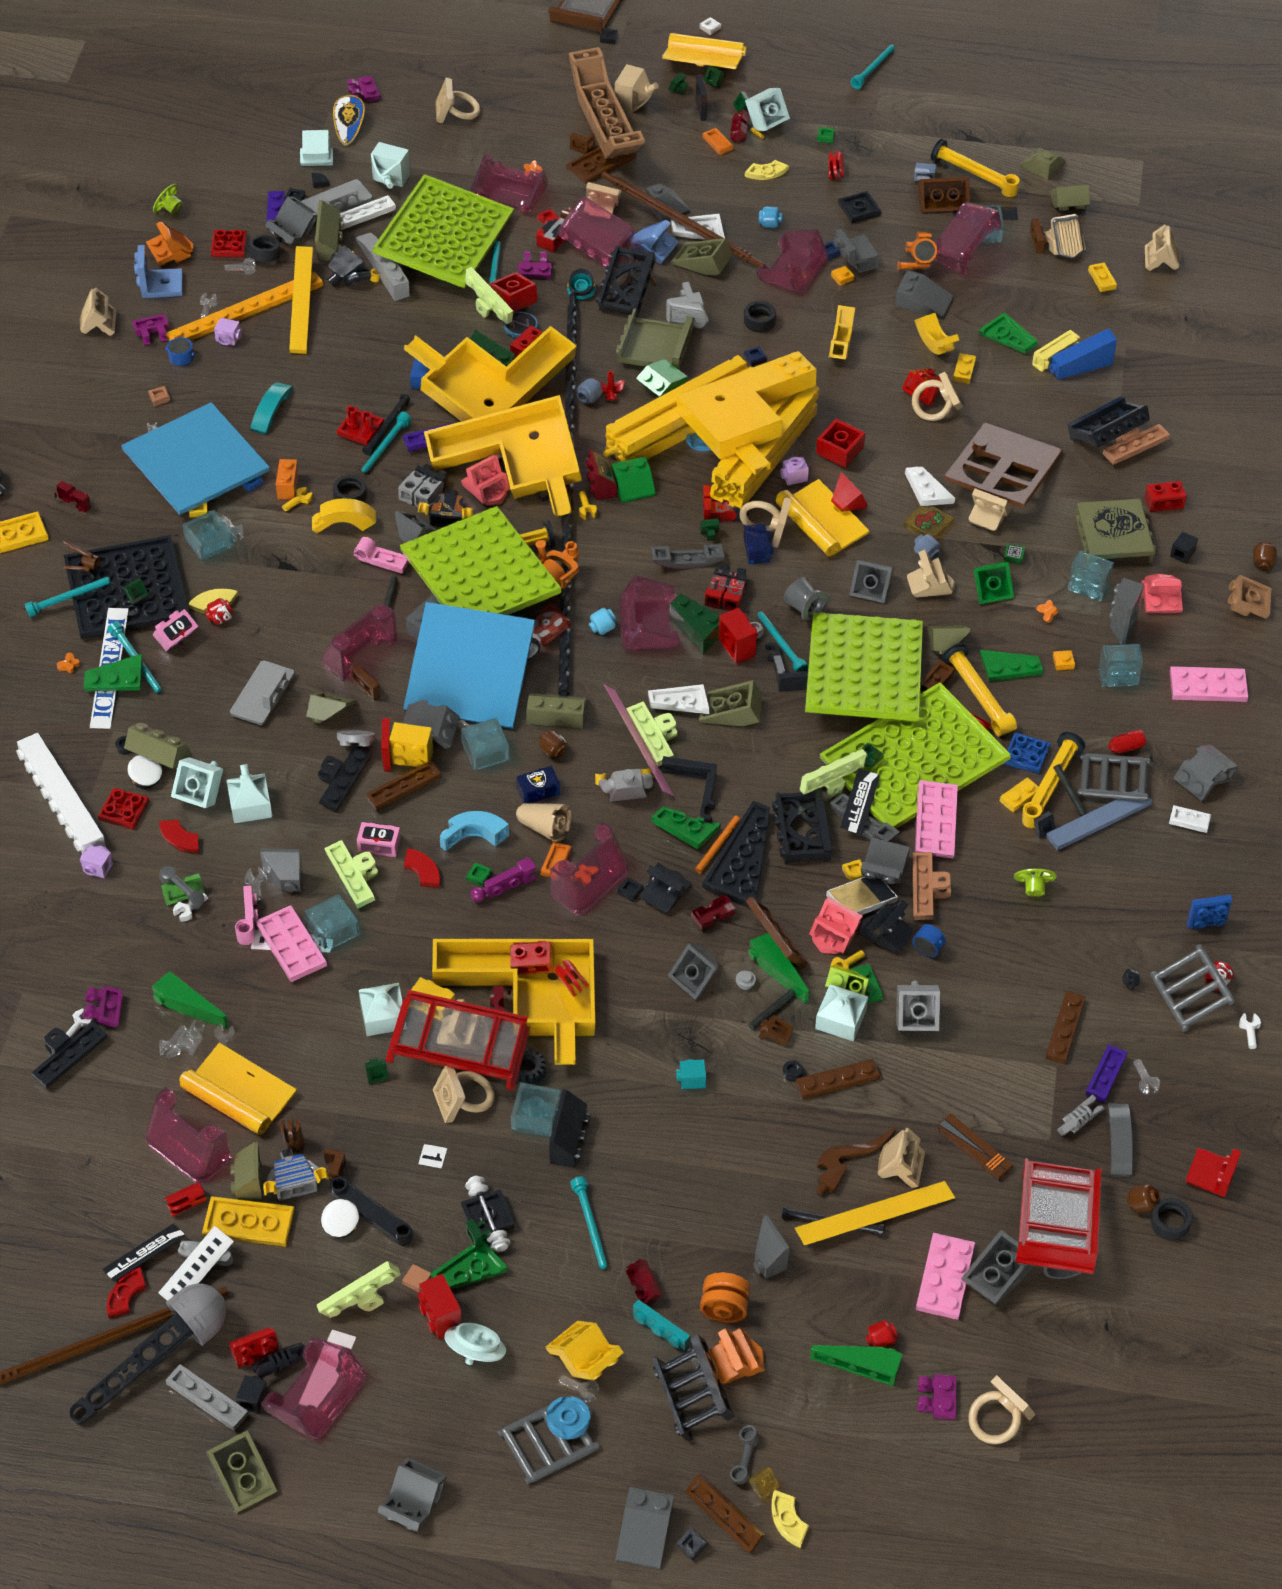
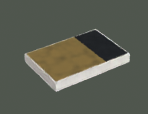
[826,877,898,915]

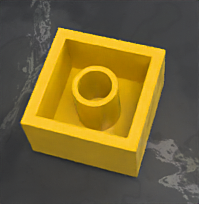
[389,722,433,768]

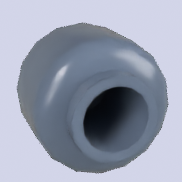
[577,378,602,404]
[914,534,940,560]

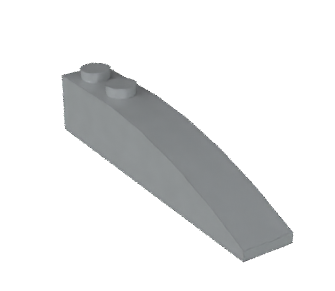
[356,233,410,301]

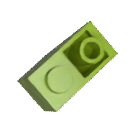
[825,965,869,995]

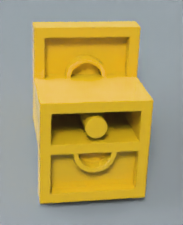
[545,1321,624,1380]

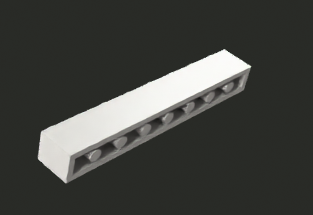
[16,733,106,853]

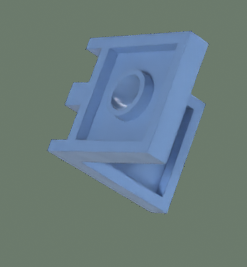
[134,245,183,298]

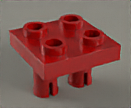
[337,405,384,445]

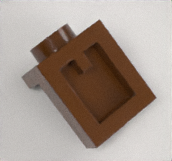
[570,133,596,154]
[759,1015,794,1046]
[324,1149,347,1181]

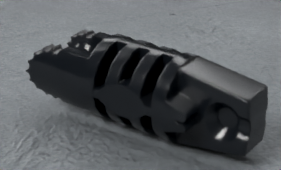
[250,1342,307,1378]

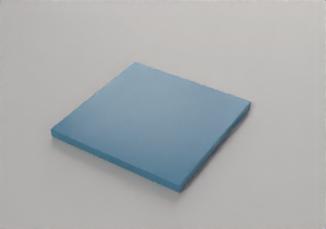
[122,403,270,515]
[403,602,535,729]

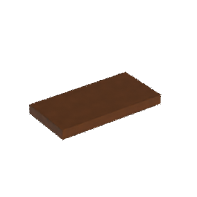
[566,147,636,185]
[746,897,808,969]

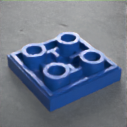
[1003,732,1051,774]
[1186,894,1232,929]

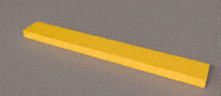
[289,246,313,354]

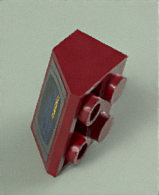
[586,450,617,500]

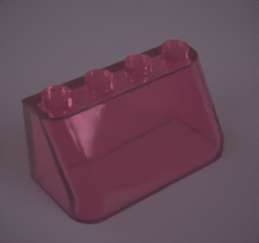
[557,197,634,266]

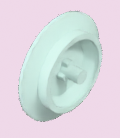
[444,1323,506,1365]

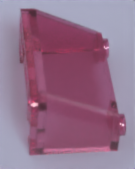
[470,154,549,213]
[934,202,1002,276]
[756,229,827,293]
[619,575,680,651]
[321,605,397,681]
[550,821,628,914]
[145,1087,231,1183]
[261,1337,365,1440]

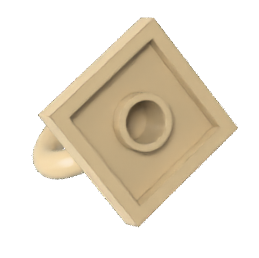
[436,78,480,124]
[912,372,963,421]
[740,498,792,548]
[433,1066,495,1123]
[968,1375,1036,1444]

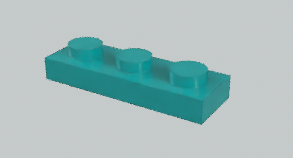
[633,1300,690,1352]

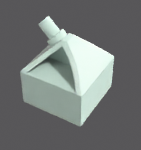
[745,88,790,131]
[371,142,410,189]
[171,757,223,808]
[227,764,272,824]
[359,983,407,1036]
[815,984,868,1041]

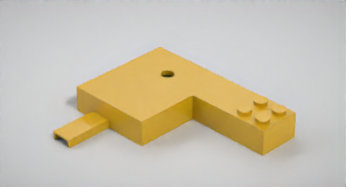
[404,326,577,422]
[677,351,816,475]
[424,395,582,517]
[432,939,595,1065]

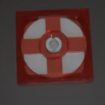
[530,603,572,647]

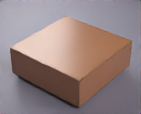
[148,386,171,406]
[402,1264,431,1292]

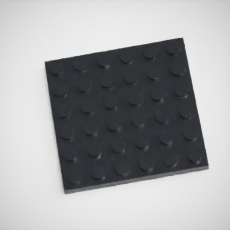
[63,535,190,639]

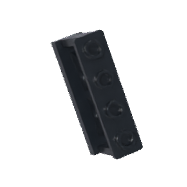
[596,245,656,318]
[1067,396,1150,448]
[772,788,832,864]

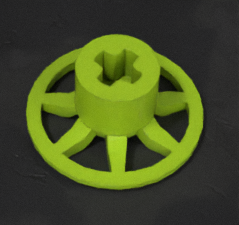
[153,184,182,214]
[1014,869,1057,896]

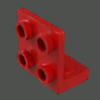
[902,368,942,406]
[1185,1148,1241,1197]
[228,1327,279,1368]

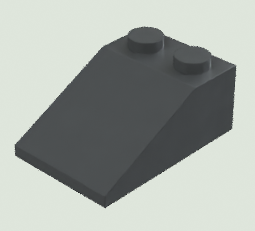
[895,270,953,319]
[961,1230,1035,1305]
[615,1487,674,1570]

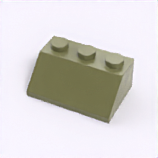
[315,200,344,261]
[527,693,587,729]
[124,723,193,769]

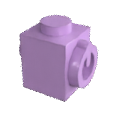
[214,318,242,345]
[780,457,809,485]
[80,845,113,878]

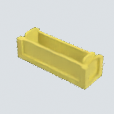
[1032,330,1080,372]

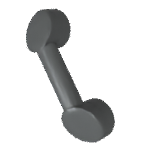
[159,866,204,909]
[730,1425,759,1485]

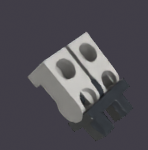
[398,463,448,508]

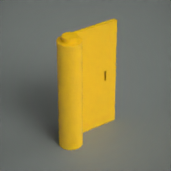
[662,33,747,69]
[776,479,870,557]
[179,1043,297,1135]

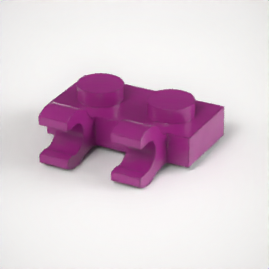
[347,76,380,103]
[518,251,552,280]
[132,314,169,346]
[82,986,123,1028]
[917,1374,956,1420]

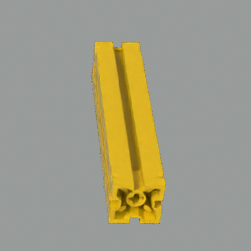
[603,355,752,462]
[710,386,819,510]

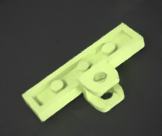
[465,267,513,324]
[626,701,678,767]
[800,749,867,798]
[324,840,378,909]
[317,1261,401,1318]

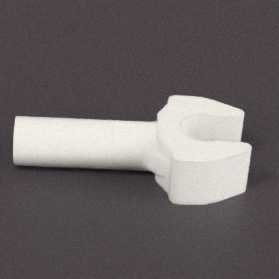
[173,893,208,922]
[66,1009,93,1040]
[1239,1013,1261,1049]

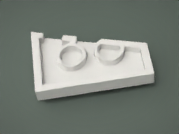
[671,214,725,240]
[905,467,955,506]
[648,684,709,714]

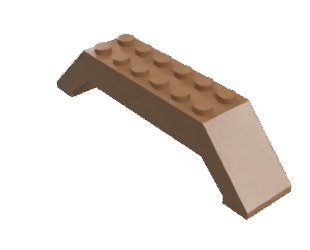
[569,47,645,159]

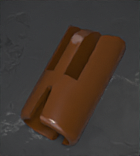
[279,1119,305,1152]

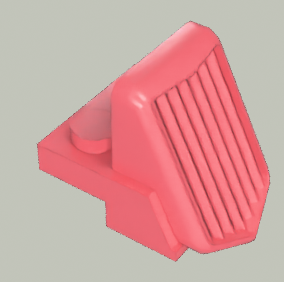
[461,455,510,505]
[1141,574,1183,613]
[809,897,863,954]

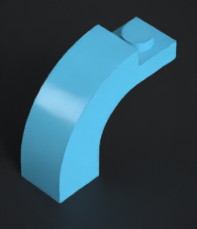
[440,811,509,851]

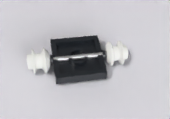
[461,1176,515,1253]

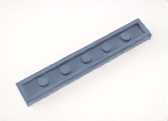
[1046,789,1152,851]

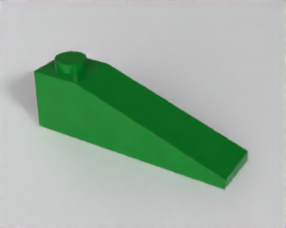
[748,933,809,1004]
[152,971,228,1029]
[810,1345,903,1386]

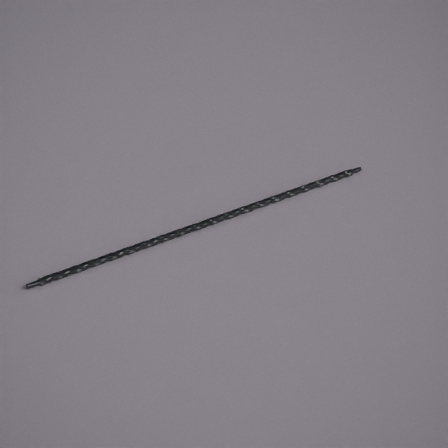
[558,293,577,697]

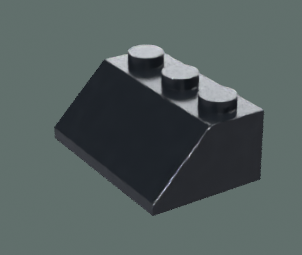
[549,1089,591,1168]

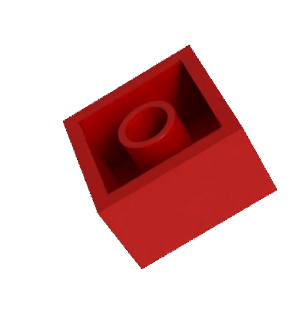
[489,272,538,313]
[816,419,865,468]
[718,608,758,664]
[417,1274,462,1340]

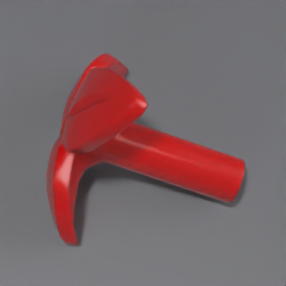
[600,371,625,400]

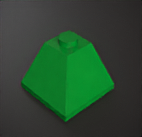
[973,561,1014,604]

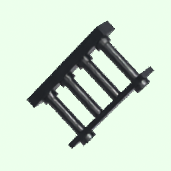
[652,1334,735,1441]

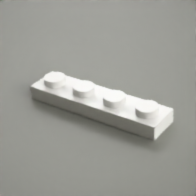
[340,195,396,230]

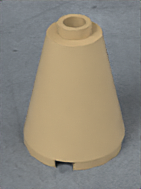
[516,803,572,842]

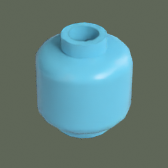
[589,608,617,635]

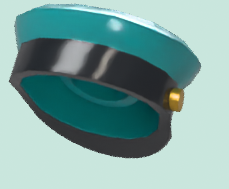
[567,268,596,300]

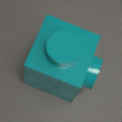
[676,1059,706,1089]

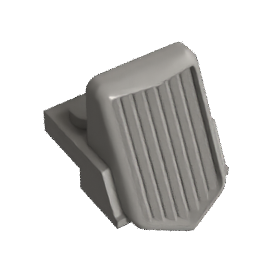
[666,282,709,329]

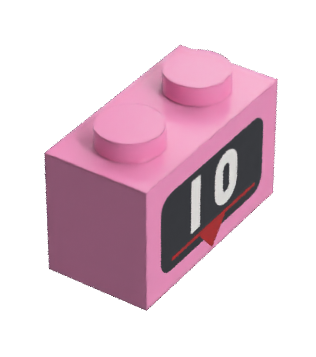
[152,609,198,652]
[357,822,401,857]

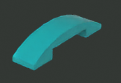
[250,382,293,435]

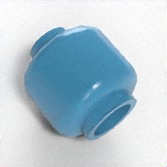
[759,206,783,228]

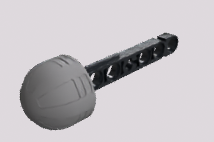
[69,1284,226,1424]

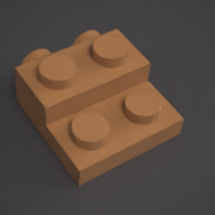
[1228,575,1272,619]

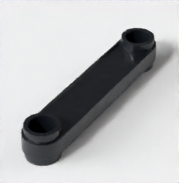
[330,1177,413,1246]

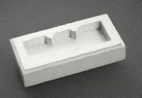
[1169,805,1211,833]

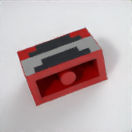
[535,215,571,253]

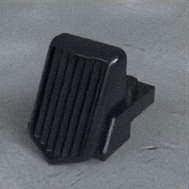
[641,863,693,913]
[859,900,913,952]

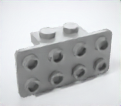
[301,179,372,222]
[230,661,294,725]

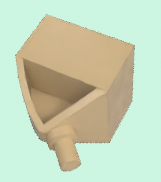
[615,64,659,113]

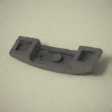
[650,544,724,569]
[830,793,900,842]
[1107,1103,1132,1177]

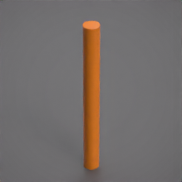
[695,816,741,874]

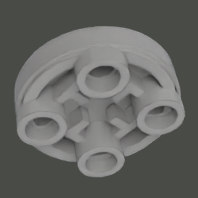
[337,730,375,746]

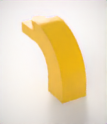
[829,305,855,360]
[914,313,959,355]
[312,498,376,533]

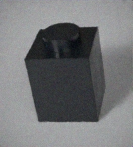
[1170,531,1198,564]
[236,1375,268,1414]

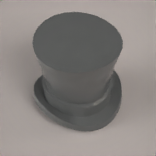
[783,577,830,622]

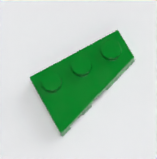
[84,654,143,691]
[430,1240,508,1290]

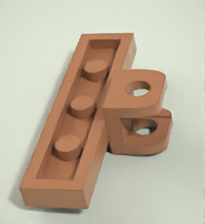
[1103,424,1170,465]
[913,852,951,920]

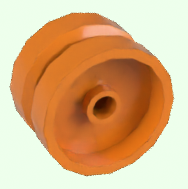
[700,1272,751,1323]

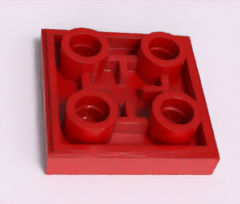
[211,229,247,257]
[98,788,150,830]

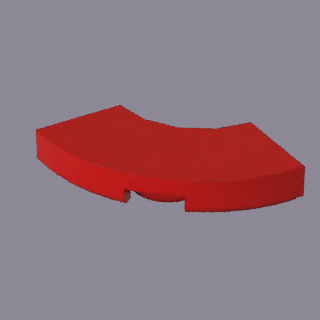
[159,820,199,853]
[404,848,440,888]
[107,1267,146,1318]

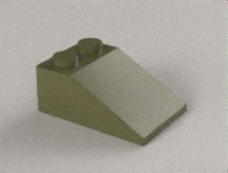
[671,238,733,275]
[699,680,763,726]
[206,1430,277,1513]

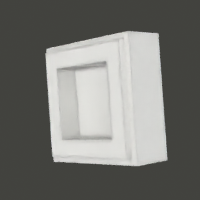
[700,17,721,35]

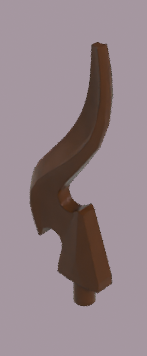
[815,1127,896,1195]

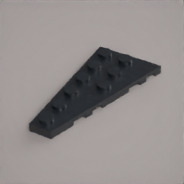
[702,801,770,907]

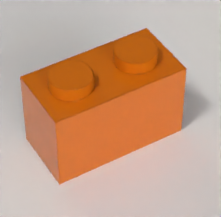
[276,459,299,500]

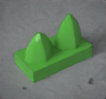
[161,873,205,905]

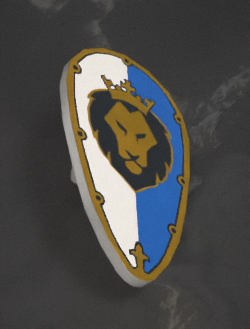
[333,95,365,146]

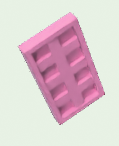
[1170,666,1248,702]
[915,780,958,858]
[255,905,327,982]
[916,1233,975,1320]

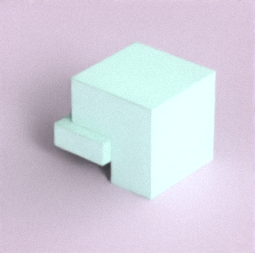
[300,130,333,166]

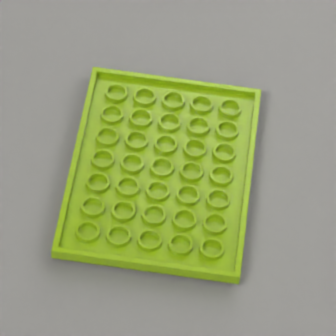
[372,174,514,288]
[400,506,562,615]
[805,612,923,721]
[820,683,1011,829]

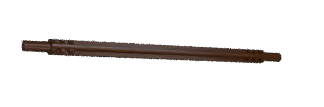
[601,171,765,269]
[0,1286,229,1385]

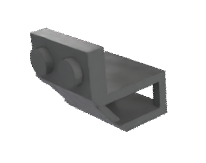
[265,197,318,245]
[833,229,879,273]
[403,700,460,749]
[1173,744,1239,801]
[861,838,910,884]
[377,1457,447,1531]

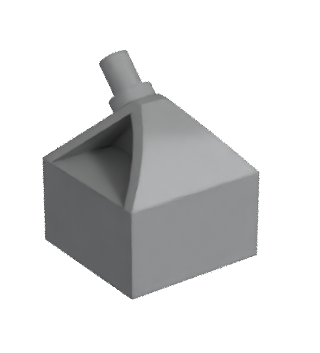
[896,981,940,1031]

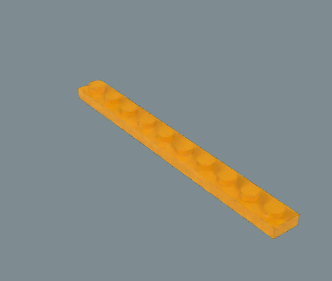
[166,271,323,341]

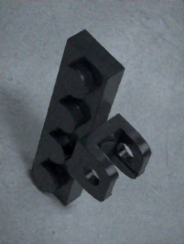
[317,745,371,812]
[32,1021,107,1089]

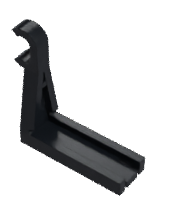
[765,643,808,692]
[662,756,717,822]

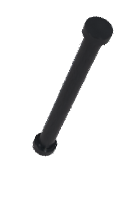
[362,394,410,456]
[781,1206,884,1237]

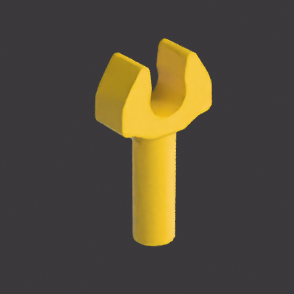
[282,487,313,512]
[579,491,597,520]
[830,950,865,969]

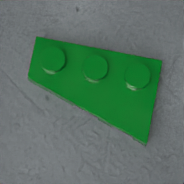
[979,312,1038,354]
[979,650,1043,682]
[651,806,721,849]

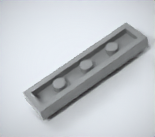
[166,1364,248,1431]

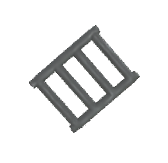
[1077,753,1151,801]
[1150,944,1235,1032]
[498,1396,600,1484]

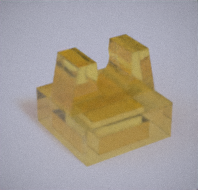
[748,1466,780,1499]

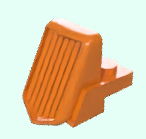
[146,222,193,266]
[709,1328,765,1384]

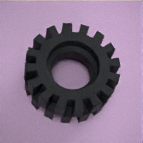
[509,1047,546,1087]

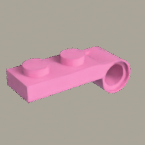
[353,537,409,574]
[235,886,258,945]

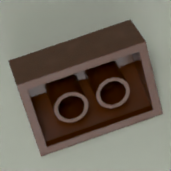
[918,177,970,212]

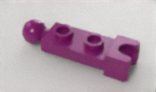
[470,857,537,902]

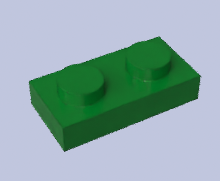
[850,964,883,1004]

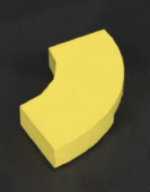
[745,160,789,180]
[188,589,238,614]
[771,1490,809,1548]

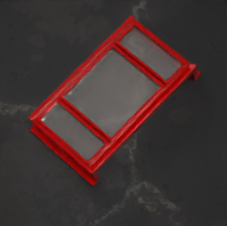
[385,990,530,1091]
[1016,1158,1101,1274]

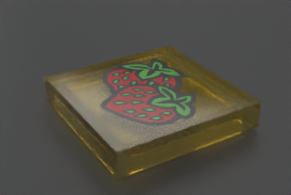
[904,505,954,539]

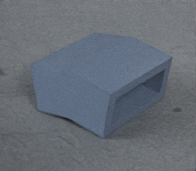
[914,163,936,181]

